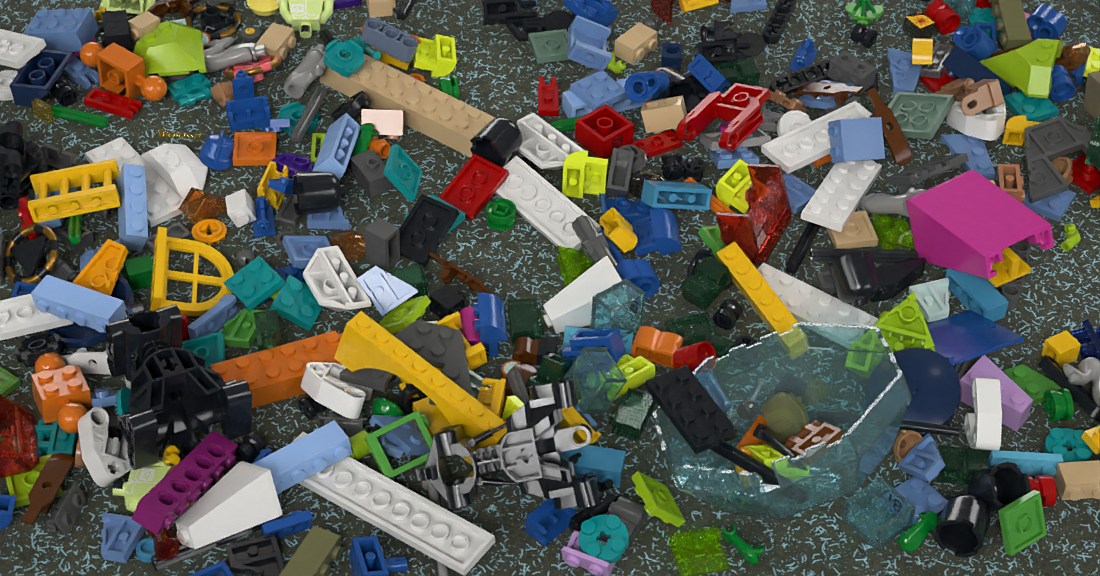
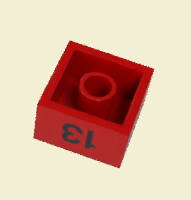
[575,104,634,159]

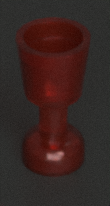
[147,528,180,561]

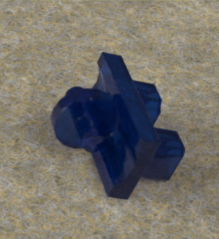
[1072,319,1100,361]

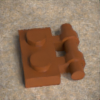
[784,420,844,464]

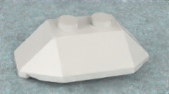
[517,113,585,170]
[140,143,208,203]
[303,245,372,312]

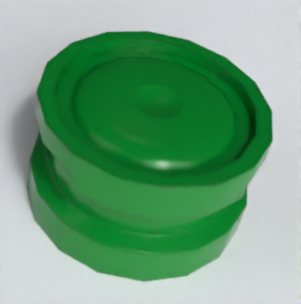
[438,75,459,100]
[486,198,516,231]
[1043,388,1074,422]

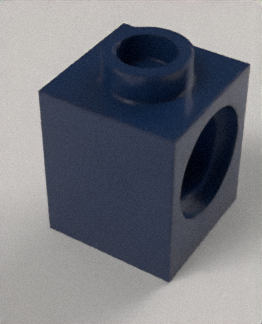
[661,42,682,72]

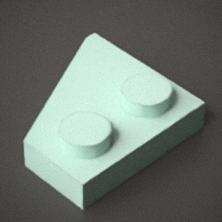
[908,278,949,323]

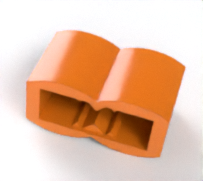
[631,326,684,368]

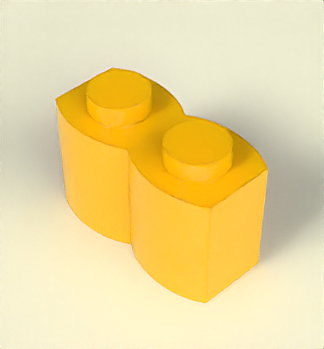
[599,208,638,253]

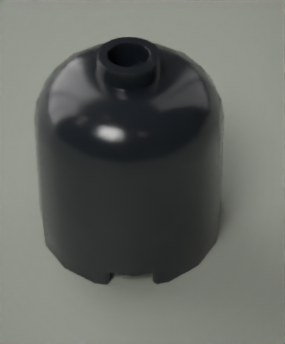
[653,66,697,101]
[470,117,523,168]
[292,172,345,215]
[828,251,879,307]
[968,462,1031,515]
[934,494,991,558]

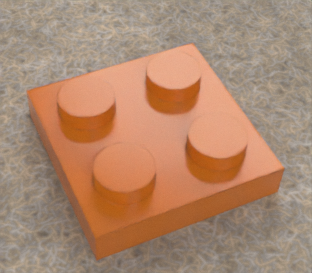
[233,132,277,166]

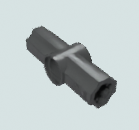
[572,215,618,268]

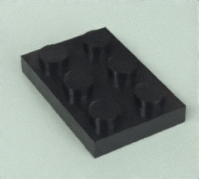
[399,194,460,267]

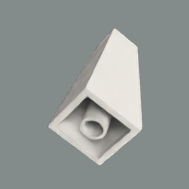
[543,256,634,334]
[175,461,283,549]

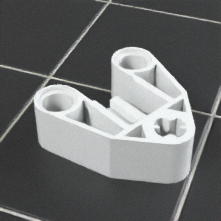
[946,101,1006,141]
[301,362,374,419]
[964,377,1002,451]
[78,407,133,487]

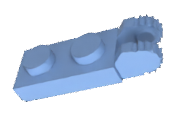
[62,56,99,89]
[187,294,239,339]

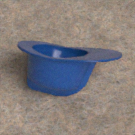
[199,130,234,170]

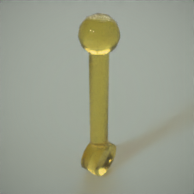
[158,129,201,141]

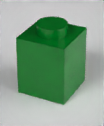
[121,255,153,290]

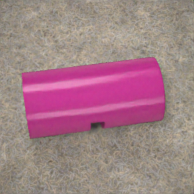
[459,307,485,347]

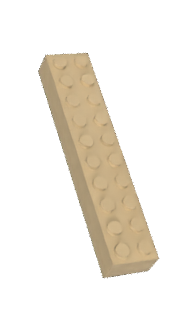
[319,53,495,157]

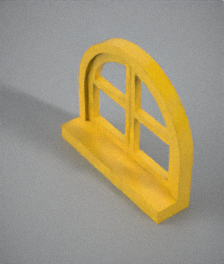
[150,227,234,316]

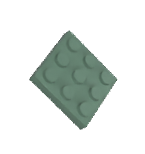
[886,92,955,139]

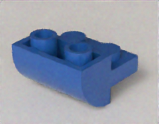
[563,0,619,27]
[631,208,682,256]
[473,293,508,357]

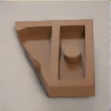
[768,90,808,113]

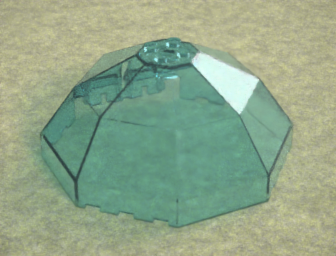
[652,322,912,520]

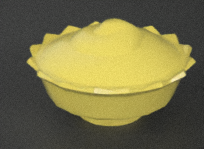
[246,0,279,16]

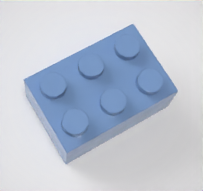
[23,8,99,52]

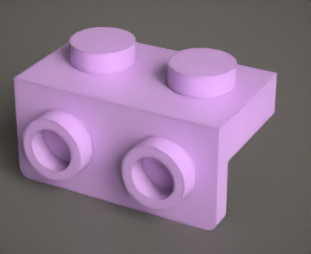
[561,530,616,576]

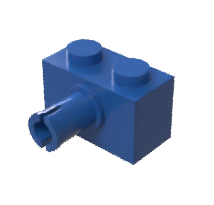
[349,536,407,576]

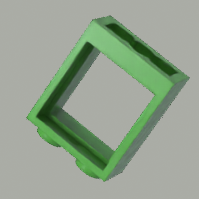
[364,410,434,479]

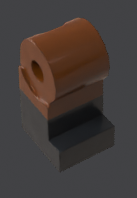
[513,336,557,367]

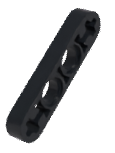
[762,0,796,44]
[769,60,831,95]
[1038,355,1100,422]

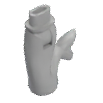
[204,37,266,73]
[284,44,328,99]
[858,187,926,217]
[1063,357,1100,407]

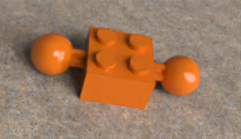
[80,42,167,102]
[31,352,92,434]

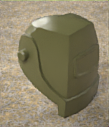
[762,392,809,445]

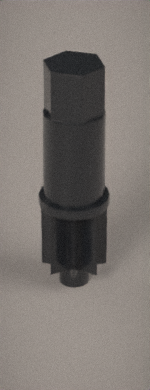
[568,493,618,532]

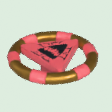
[224,55,281,82]

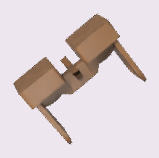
[933,78,1005,116]

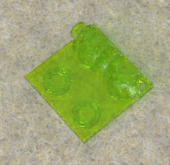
[871,213,916,251]
[556,246,594,287]
[668,526,729,576]

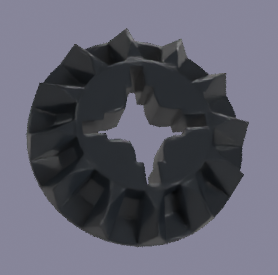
[396,383,428,415]

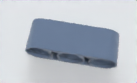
[361,17,418,62]

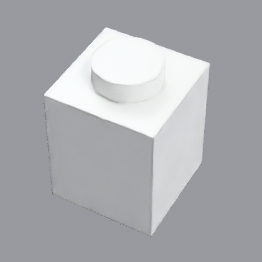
[225,189,257,227]

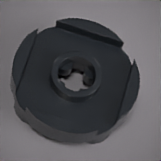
[331,91,371,121]
[14,333,63,368]

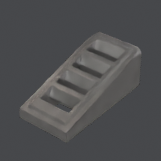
[51,218,94,253]

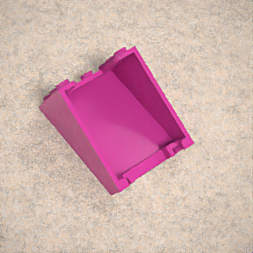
[906,169,1054,279]

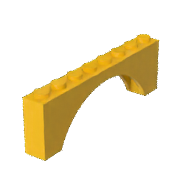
[334,311,507,466]

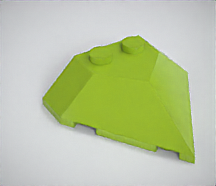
[133,20,207,77]
[979,39,1064,99]
[846,291,936,379]

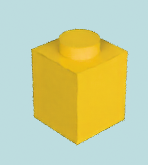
[1041,330,1081,366]

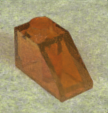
[178,187,227,224]

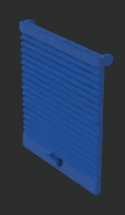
[927,310,1024,366]

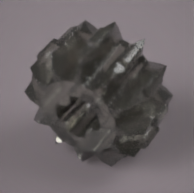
[628,170,664,199]

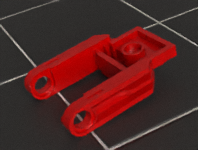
[676,83,770,151]

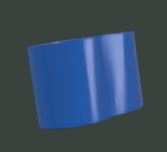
[1027,4,1067,40]
[953,25,995,61]
[624,70,669,103]
[615,259,660,300]

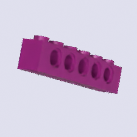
[132,430,238,535]

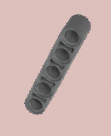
[1000,241,1032,311]

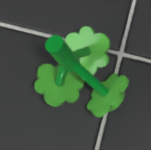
[845,0,884,27]

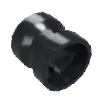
[850,23,878,49]
[50,79,78,107]
[713,299,743,330]
[234,432,265,463]

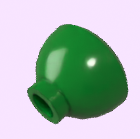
[372,397,404,427]

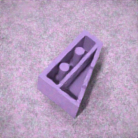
[960,355,1033,431]

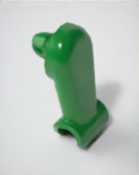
[351,123,378,157]
[897,511,939,552]
[722,524,765,565]

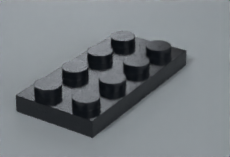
[645,365,738,454]

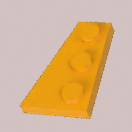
[72,239,128,296]

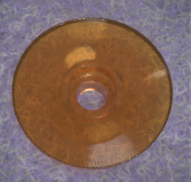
[1064,42,1090,72]
[329,230,366,261]

